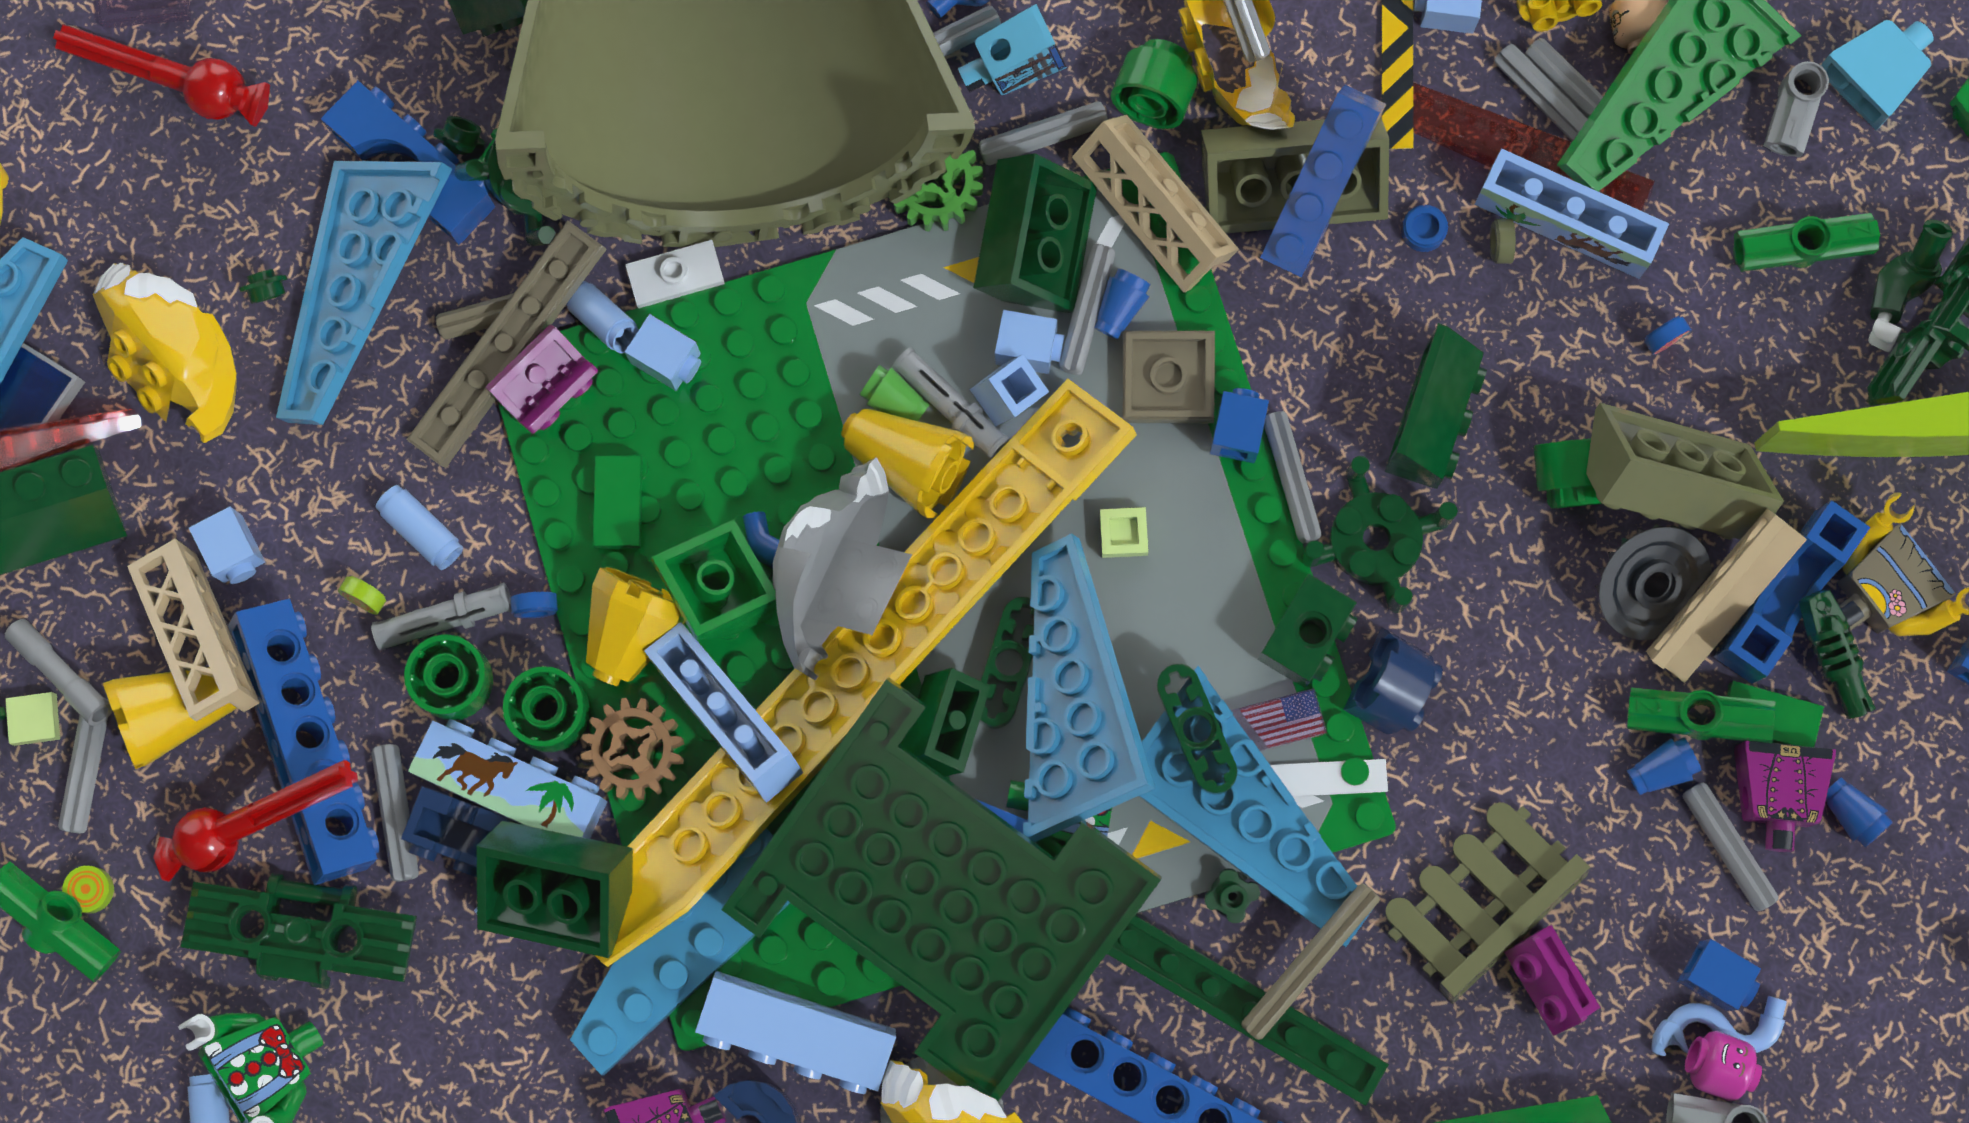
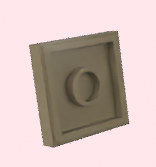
[1123,331,1215,423]

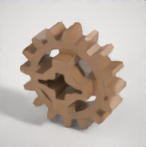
[581,698,684,801]

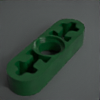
[980,597,1034,729]
[1157,664,1238,795]

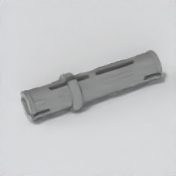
[892,348,1010,460]
[371,582,511,651]

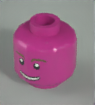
[1685,1031,1762,1101]

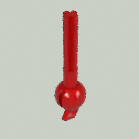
[53,24,270,127]
[154,760,358,882]

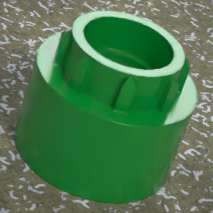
[1111,39,1198,129]
[1533,438,1602,509]
[404,634,493,720]
[503,666,590,752]

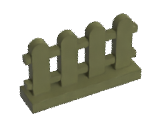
[1385,802,1590,1004]

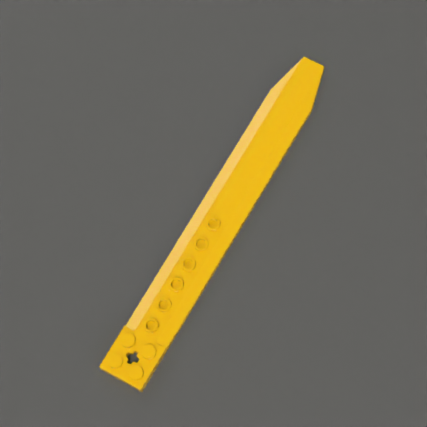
[595,378,1137,967]

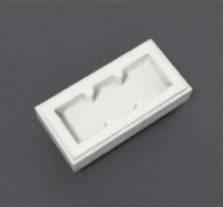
[625,240,725,308]

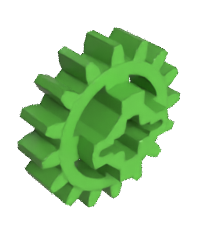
[894,150,983,232]

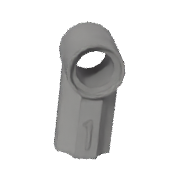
[1763,61,1829,157]
[1666,1093,1768,1123]

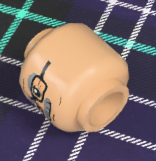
[1609,0,1667,54]

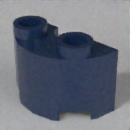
[1343,627,1443,734]
[401,786,510,877]
[713,1080,800,1123]

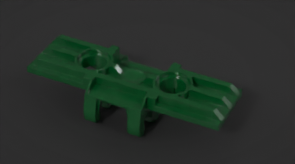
[1866,237,1969,406]
[180,873,417,989]

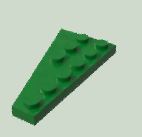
[1557,0,1802,192]

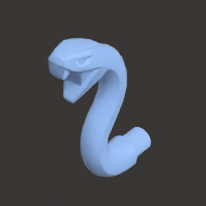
[1651,996,1787,1056]

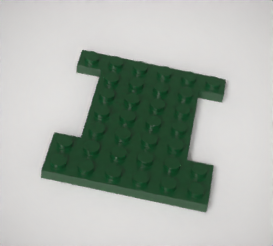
[721,678,1162,1101]

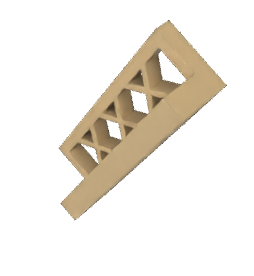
[1072,115,1239,292]
[1646,508,1807,683]
[127,539,260,721]

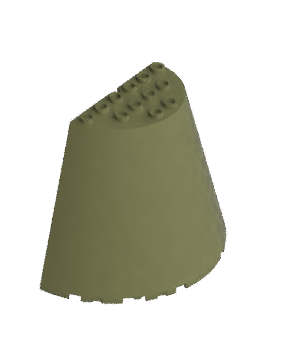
[495,0,975,247]

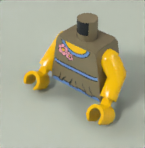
[1837,492,1969,636]

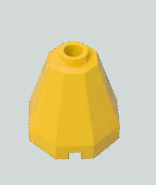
[586,567,685,686]

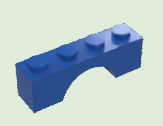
[321,80,495,245]
[1260,85,1386,277]
[1713,500,1870,684]

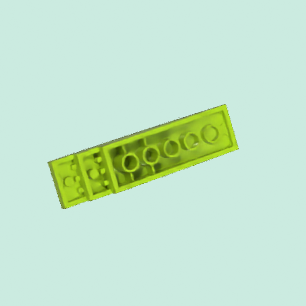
[1754,392,1969,457]

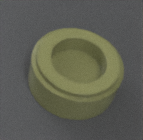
[1490,218,1516,264]

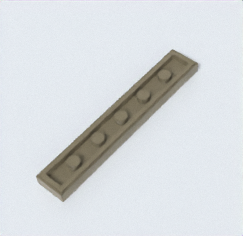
[406,220,607,468]

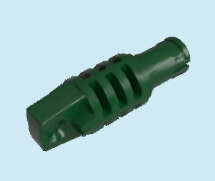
[1799,590,1876,719]

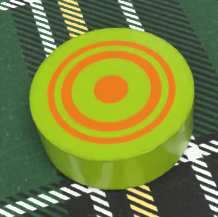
[338,576,386,615]
[62,866,114,913]

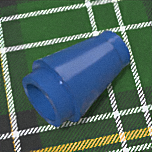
[1094,268,1151,340]
[1627,737,1702,796]
[1826,777,1893,848]

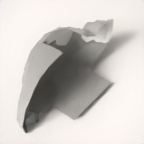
[773,457,912,680]

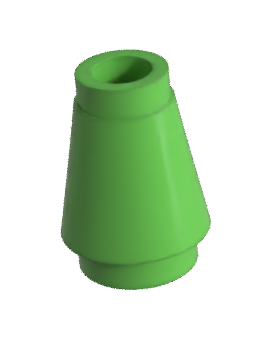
[859,365,930,421]

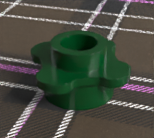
[433,116,485,155]
[239,269,288,304]
[1204,868,1260,923]

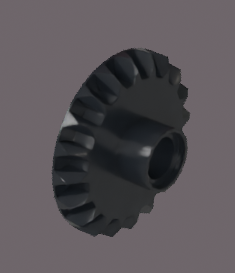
[1595,524,1712,640]

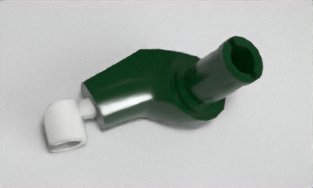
[1868,220,1953,352]

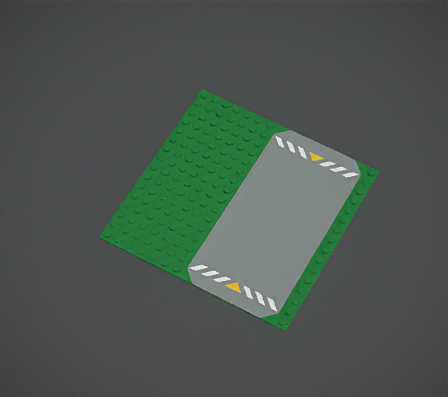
[498,152,1396,1051]

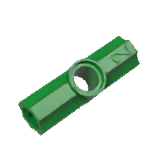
[1733,213,1880,272]
[1627,687,1776,743]
[0,861,121,983]

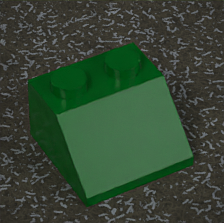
[651,520,777,640]

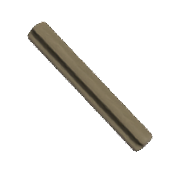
[1241,884,1380,1040]

